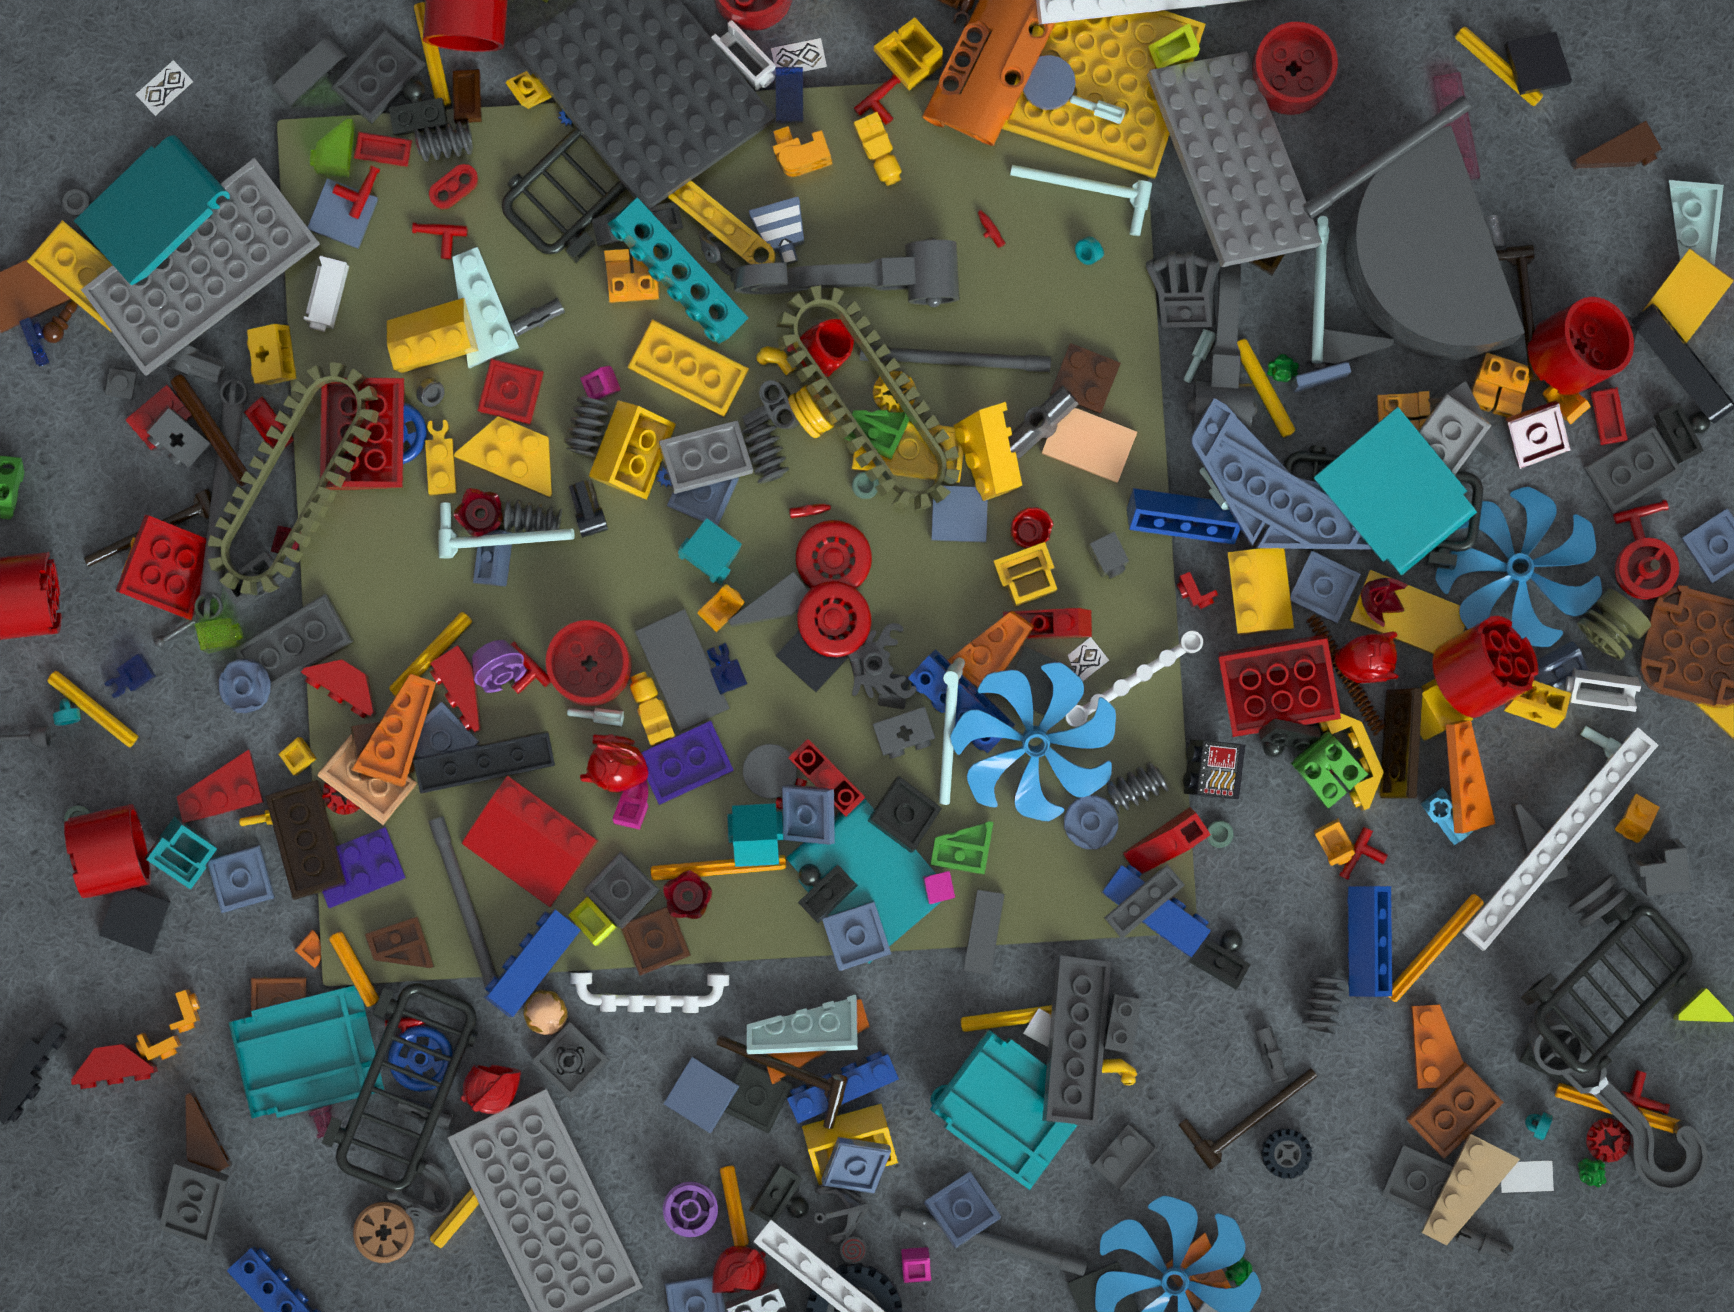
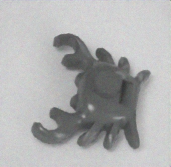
[847,623,917,698]

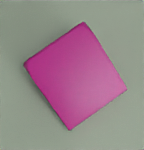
[580,366,621,400]
[923,871,955,904]
[901,1247,931,1283]

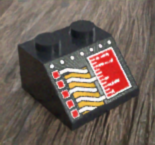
[1183,740,1246,799]

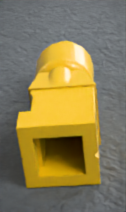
[853,112,902,186]
[630,672,676,747]

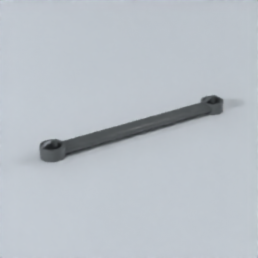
[195,379,249,622]

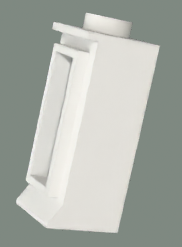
[711,20,776,91]
[304,256,349,332]
[1565,667,1641,712]

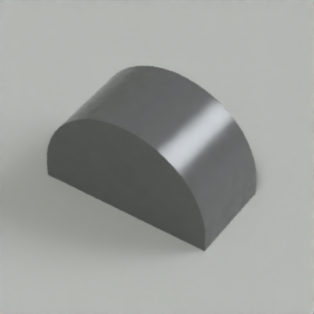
[1344,125,1525,360]

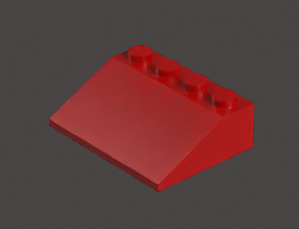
[320,378,404,490]
[1219,634,1341,737]
[461,776,598,907]

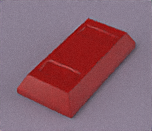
[354,132,412,167]
[1591,387,1628,445]
[244,396,294,449]

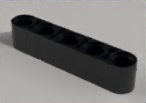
[1631,303,1734,424]

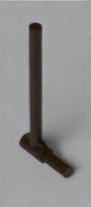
[1496,245,1539,382]
[84,489,211,567]
[717,1035,848,1129]
[1178,1068,1318,1170]

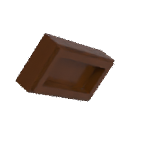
[453,69,482,123]

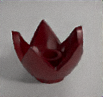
[453,488,503,536]
[1361,578,1408,627]
[663,870,712,919]

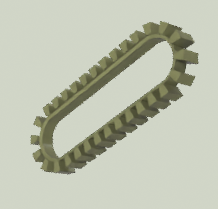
[776,285,960,511]
[207,362,379,595]

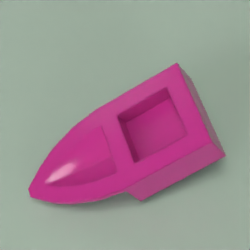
[612,780,648,830]

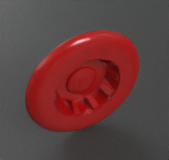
[795,520,872,589]
[797,581,871,657]

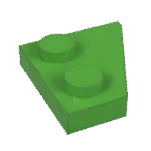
[844,410,910,459]
[930,821,994,875]

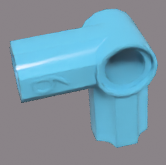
[1420,787,1473,845]

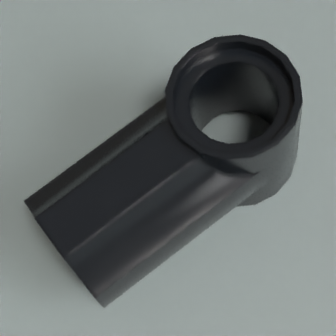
[569,480,608,538]

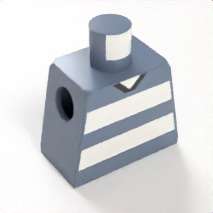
[749,197,804,265]

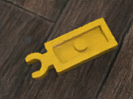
[425,420,457,495]

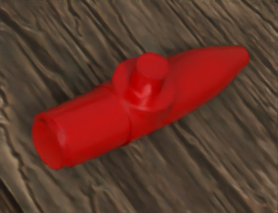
[978,210,1006,248]
[789,504,831,518]
[592,734,635,745]
[385,1017,425,1033]

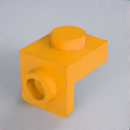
[1543,386,1591,424]
[697,584,745,632]
[1615,794,1660,843]
[1314,819,1355,866]
[169,989,200,1033]
[136,1033,182,1060]

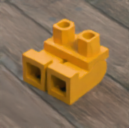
[772,126,833,177]
[604,247,659,303]
[1471,353,1530,418]
[1377,391,1430,431]

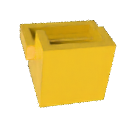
[874,17,943,91]
[993,542,1057,607]
[1420,679,1473,741]

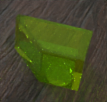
[310,118,355,177]
[195,618,243,654]

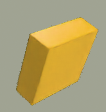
[279,737,317,776]

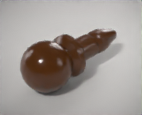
[42,300,78,343]

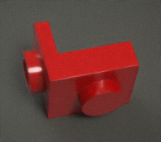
[1176,572,1218,609]

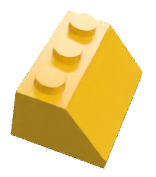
[387,298,479,373]
[589,400,676,500]
[1228,548,1294,635]
[802,1104,898,1185]

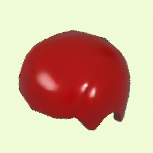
[1010,507,1053,549]

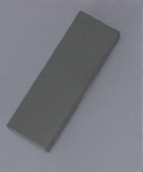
[1104,864,1185,939]
[963,890,1005,975]

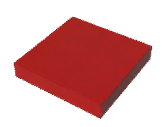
[477,358,544,425]

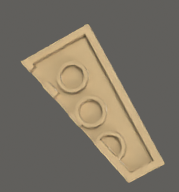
[1421,1134,1520,1245]

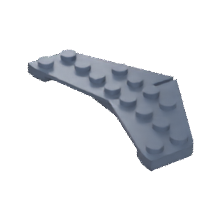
[1190,398,1371,549]

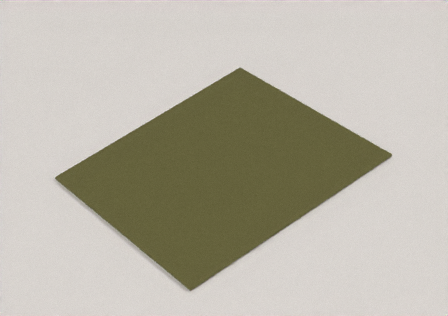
[277,75,1197,986]

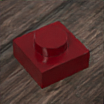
[270,526,301,554]

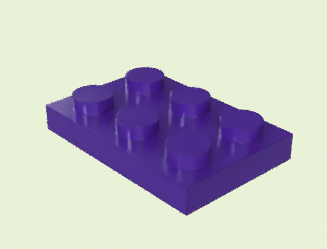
[641,721,734,805]
[322,827,406,908]

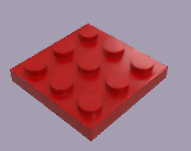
[116,515,206,620]

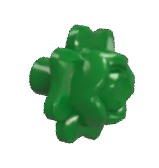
[1267,354,1299,382]
[1578,1158,1607,1188]
[1225,1257,1253,1286]

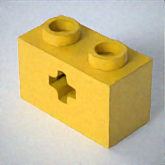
[247,324,296,385]
[1504,680,1571,728]

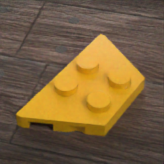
[454,416,552,498]

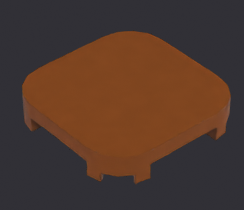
[1639,585,1734,708]

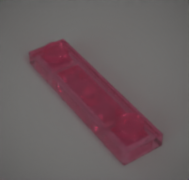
[1432,72,1480,180]

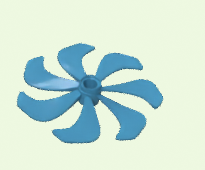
[1435,487,1602,647]
[950,662,1116,821]
[1095,1195,1262,1312]

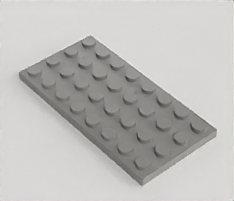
[1147,51,1322,267]
[81,158,320,376]
[448,1089,643,1312]

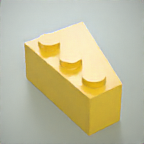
[953,402,1022,501]

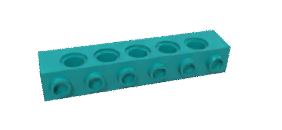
[608,197,748,344]

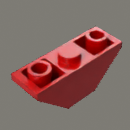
[301,659,376,718]
[788,739,865,817]
[71,1044,158,1089]

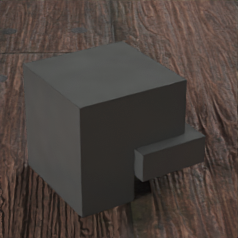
[1628,838,1691,896]

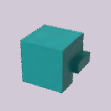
[678,518,742,585]
[727,803,783,867]
[144,816,217,890]

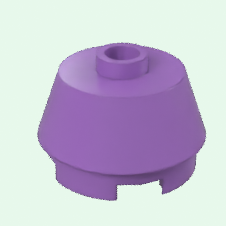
[472,640,526,693]
[663,1182,718,1237]

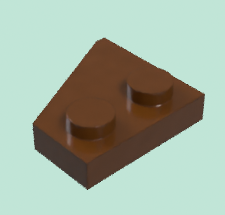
[365,917,435,968]

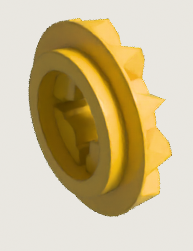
[873,371,916,413]

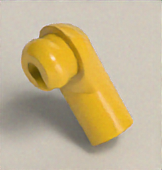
[756,346,797,376]
[1102,1059,1137,1085]

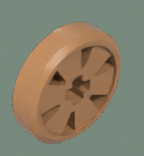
[353,1201,415,1263]

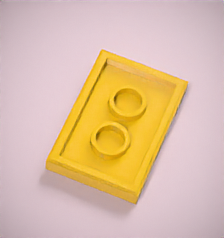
[1642,248,1734,343]

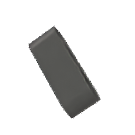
[272,36,348,109]

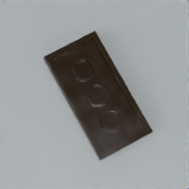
[1380,688,1423,799]
[265,780,347,900]

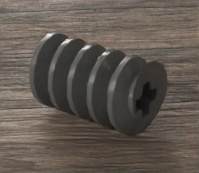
[414,121,473,162]
[564,396,609,457]
[742,424,789,484]
[503,498,563,542]
[1107,762,1169,814]
[1301,975,1346,1034]

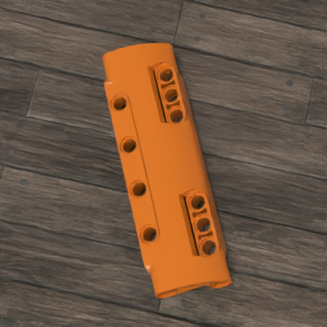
[922,0,1056,146]

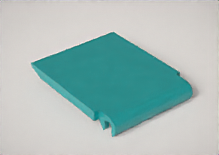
[74,135,230,286]
[1313,407,1477,576]
[786,799,942,964]
[228,985,384,1119]
[929,1029,1077,1190]

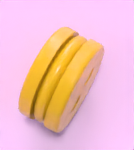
[788,385,835,438]

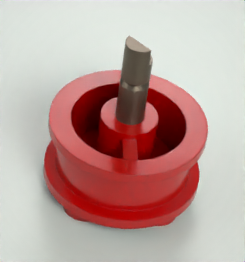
[1614,538,1679,600]

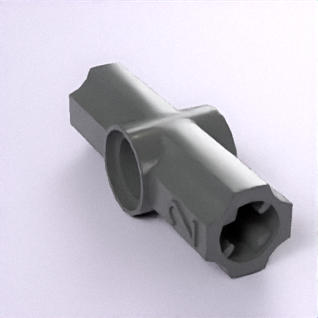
[163,345,226,384]
[1008,385,1079,459]

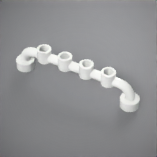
[1065,631,1203,727]
[570,971,729,1013]

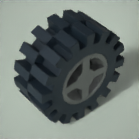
[1261,1129,1312,1179]

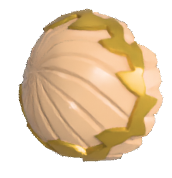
[523,990,568,1035]

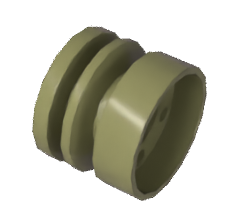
[1577,588,1651,661]

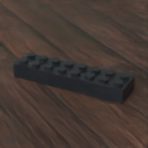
[413,731,555,794]

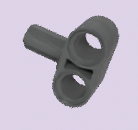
[742,380,799,429]

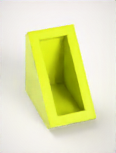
[1148,24,1200,69]
[568,896,617,946]
[1674,988,1734,1022]

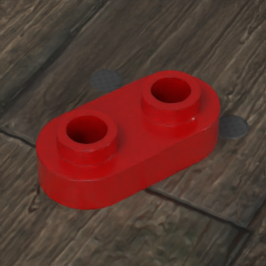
[429,164,478,209]

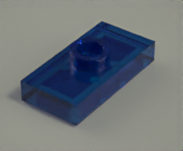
[776,67,803,123]

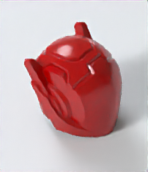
[787,319,854,381]
[1335,631,1399,683]
[580,741,648,792]
[460,1065,521,1114]
[712,1246,767,1293]

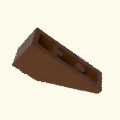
[1571,121,1662,169]
[185,1092,232,1172]

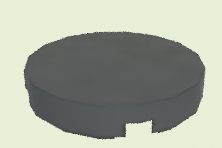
[743,744,797,799]

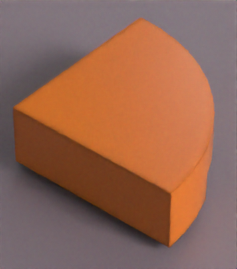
[294,930,321,968]

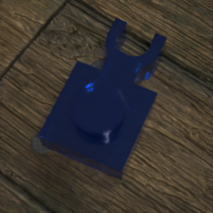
[19,317,50,367]
[707,643,747,695]
[104,654,156,698]

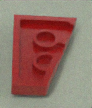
[176,750,264,823]

